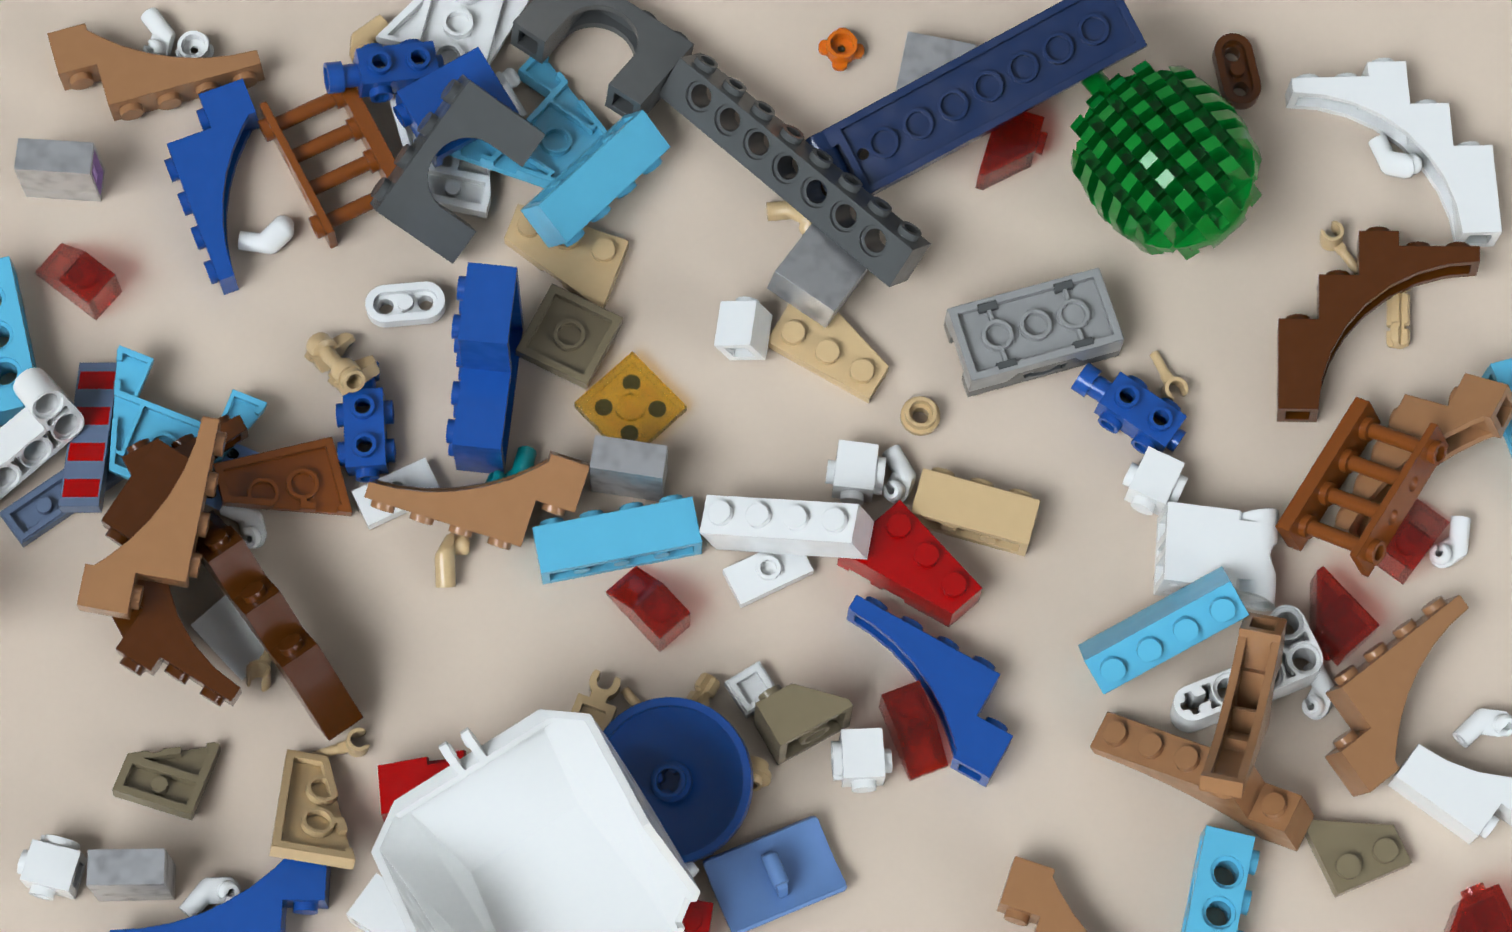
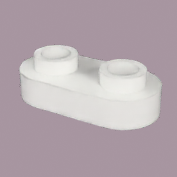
[365,281,446,328]

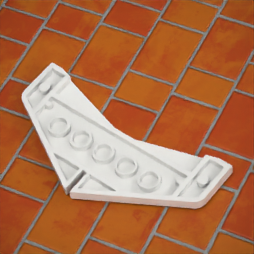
[376,0,531,219]

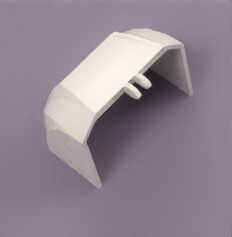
[371,709,701,932]

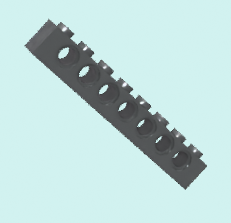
[658,53,931,287]

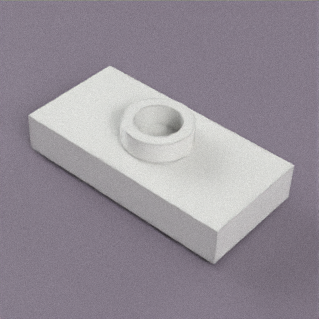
[352,458,440,530]
[723,552,814,608]

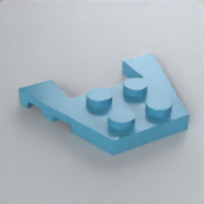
[450,57,607,188]
[109,345,267,480]

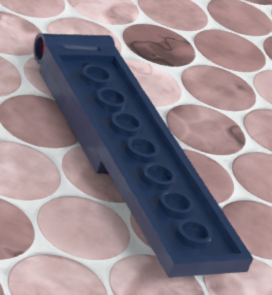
[806,0,1148,196]

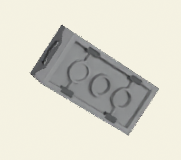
[944,268,1124,397]

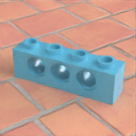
[0,256,37,427]
[1181,825,1260,932]

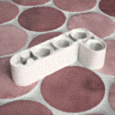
[0,367,85,500]
[1170,605,1323,733]

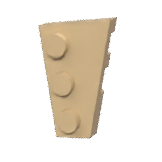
[504,204,629,309]
[768,304,889,403]
[269,749,356,870]

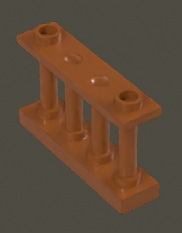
[257,87,397,249]
[1275,397,1449,577]

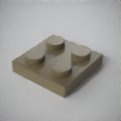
[515,283,623,390]

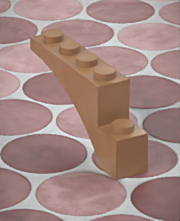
[47,23,265,121]
[1334,373,1512,537]
[77,416,227,620]
[364,450,590,550]
[1324,595,1469,797]
[1199,612,1287,799]
[1090,712,1314,851]
[996,856,1087,932]

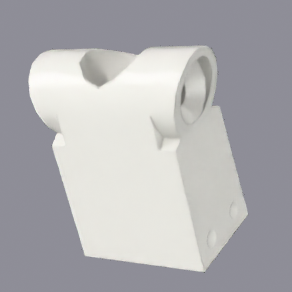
[1153,502,1279,612]

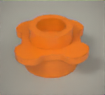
[818,28,865,71]

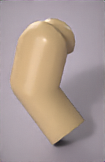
[349,14,388,62]
[766,200,812,235]

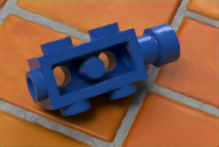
[323,39,444,103]
[336,360,396,483]
[1071,362,1187,454]

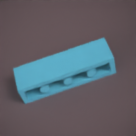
[520,110,670,248]
[532,494,702,585]
[1078,567,1249,694]

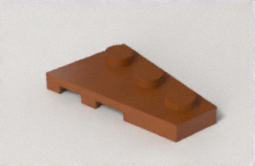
[213,437,353,516]

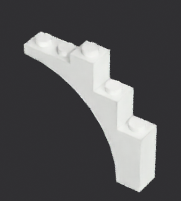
[1285,58,1502,247]
[1388,744,1512,845]

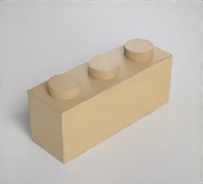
[911,467,1041,557]

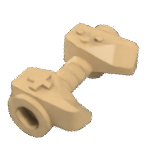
[304,332,380,395]

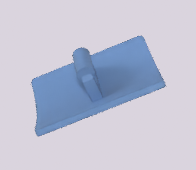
[703,816,847,932]

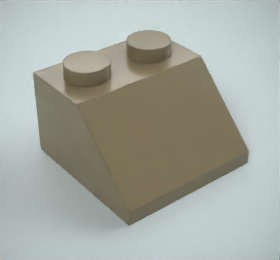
[754,683,853,765]

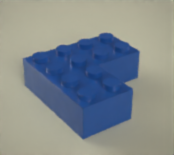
[446,262,524,474]

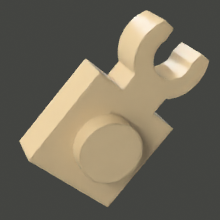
[571,669,621,731]

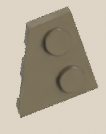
[112,742,221,821]
[1305,820,1412,898]

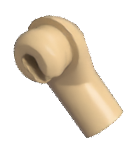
[435,533,470,588]

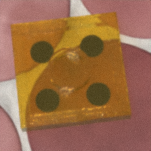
[574,351,687,443]

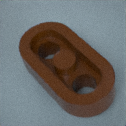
[1212,33,1261,110]

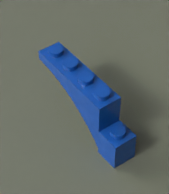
[164,78,260,295]
[846,595,1013,787]
[110,859,331,932]

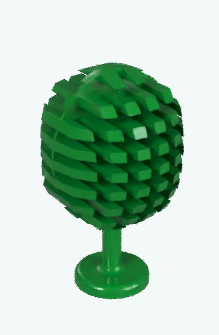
[1070,60,1262,260]

